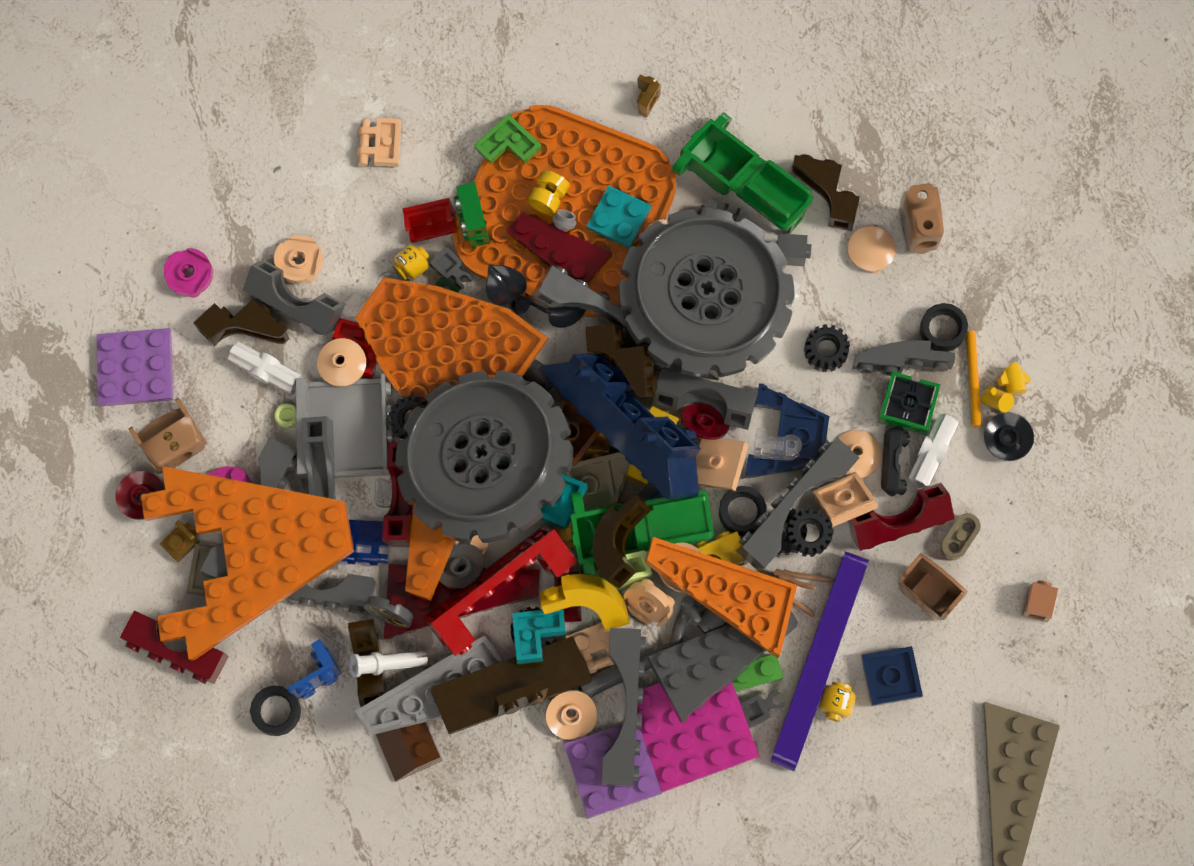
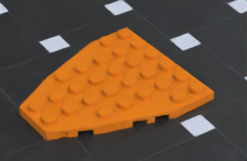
[356,277,549,449]

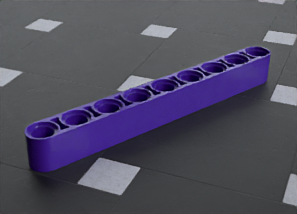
[770,551,869,771]

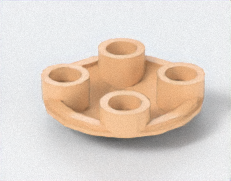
[847,226,896,274]

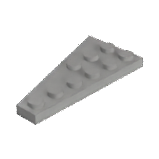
[355,635,503,736]

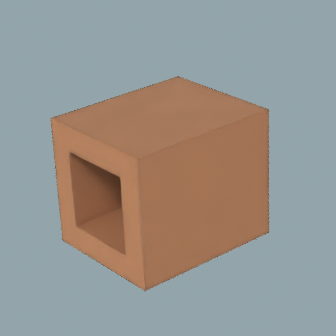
[1022,580,1058,622]

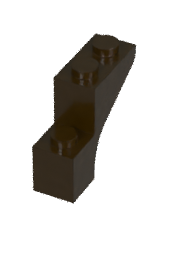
[792,154,860,231]
[193,299,290,347]
[586,324,657,398]

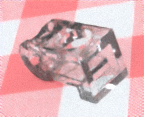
[753,428,802,461]

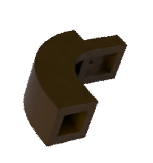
[593,494,652,589]
[348,619,387,708]

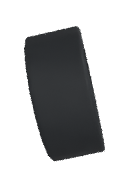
[919,303,968,352]
[718,486,767,536]
[250,685,301,736]

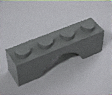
[243,259,345,336]
[652,368,758,430]
[281,574,376,614]

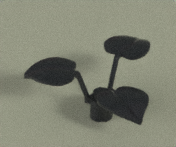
[486,264,586,328]

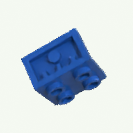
[287,639,342,700]

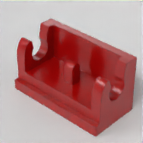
[402,198,458,243]

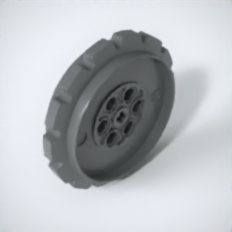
[618,208,795,378]
[395,371,573,543]

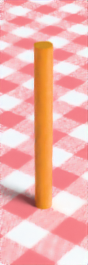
[966,330,982,428]

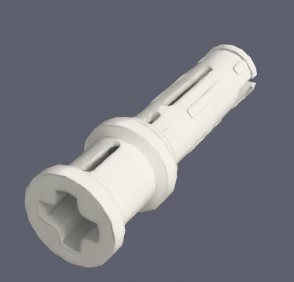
[349,650,428,678]

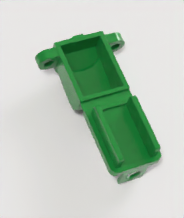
[671,112,813,234]
[569,490,714,576]

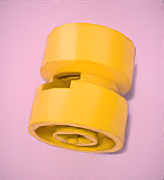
[527,170,570,216]

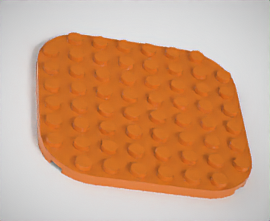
[453,105,676,317]

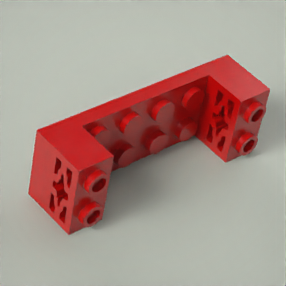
[422,526,577,656]

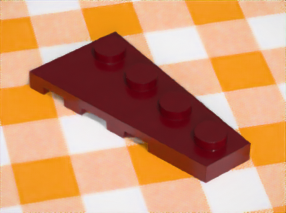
[507,212,612,284]

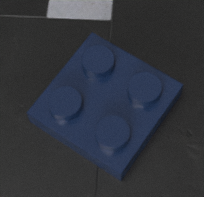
[861,646,923,707]

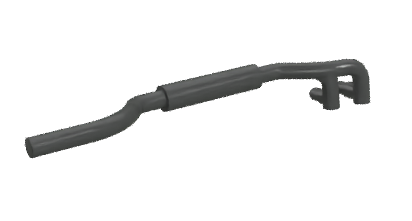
[548,595,702,701]

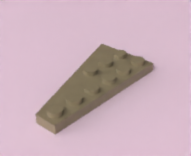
[983,702,1060,866]

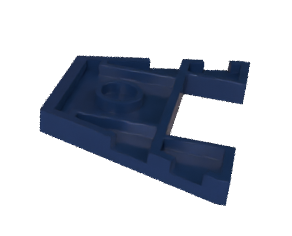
[745,383,830,478]

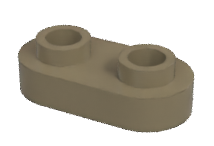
[940,513,981,560]

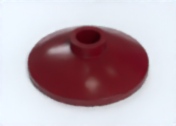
[681,403,730,440]
[115,471,165,520]

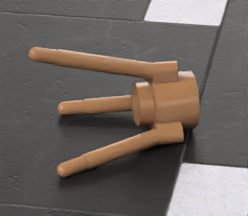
[773,569,834,617]

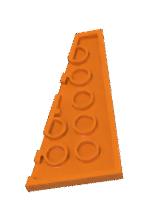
[405,466,482,601]
[645,537,797,658]

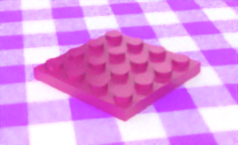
[637,682,760,793]

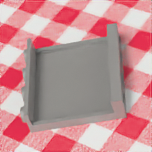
[296,374,393,480]

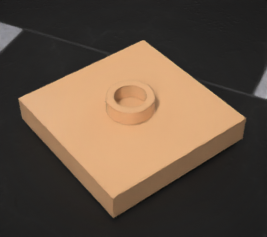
[696,438,749,491]
[811,472,878,527]

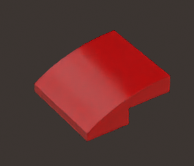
[332,318,378,379]

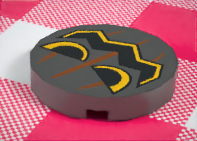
[364,596,414,628]

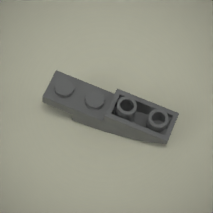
[852,340,955,376]

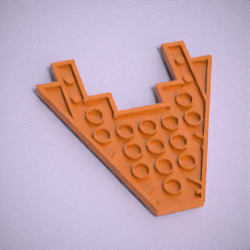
[141,467,354,661]

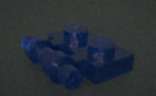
[341,520,390,566]

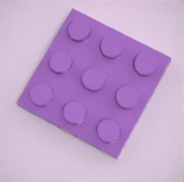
[96,328,173,407]
[564,724,662,819]

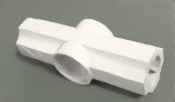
[228,341,302,395]
[908,413,959,488]

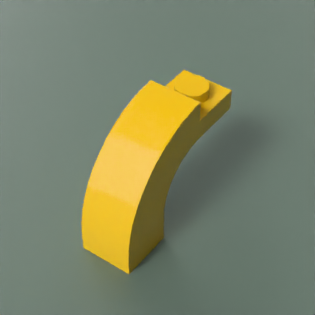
[540,574,630,631]

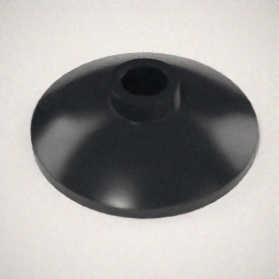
[984,412,1034,461]

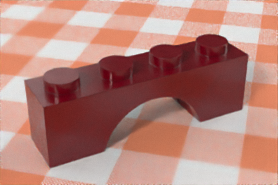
[382,442,413,547]
[848,482,955,551]
[120,610,229,685]

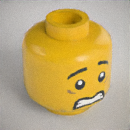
[393,245,429,280]
[819,682,856,722]

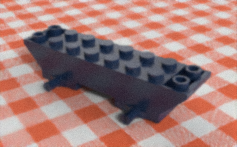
[538,354,701,499]

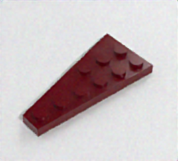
[384,564,540,640]

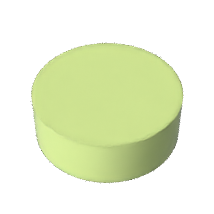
[274,403,297,429]

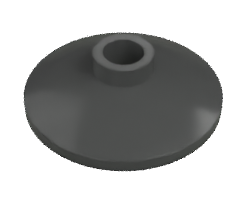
[439,543,485,589]

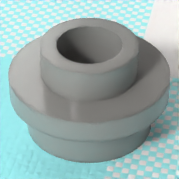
[552,209,576,231]

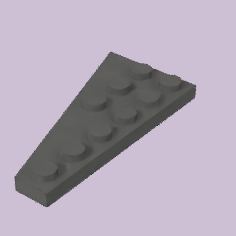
[648,610,798,725]

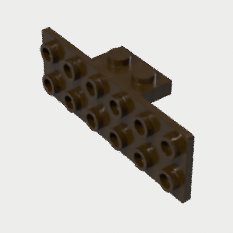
[431,637,592,734]

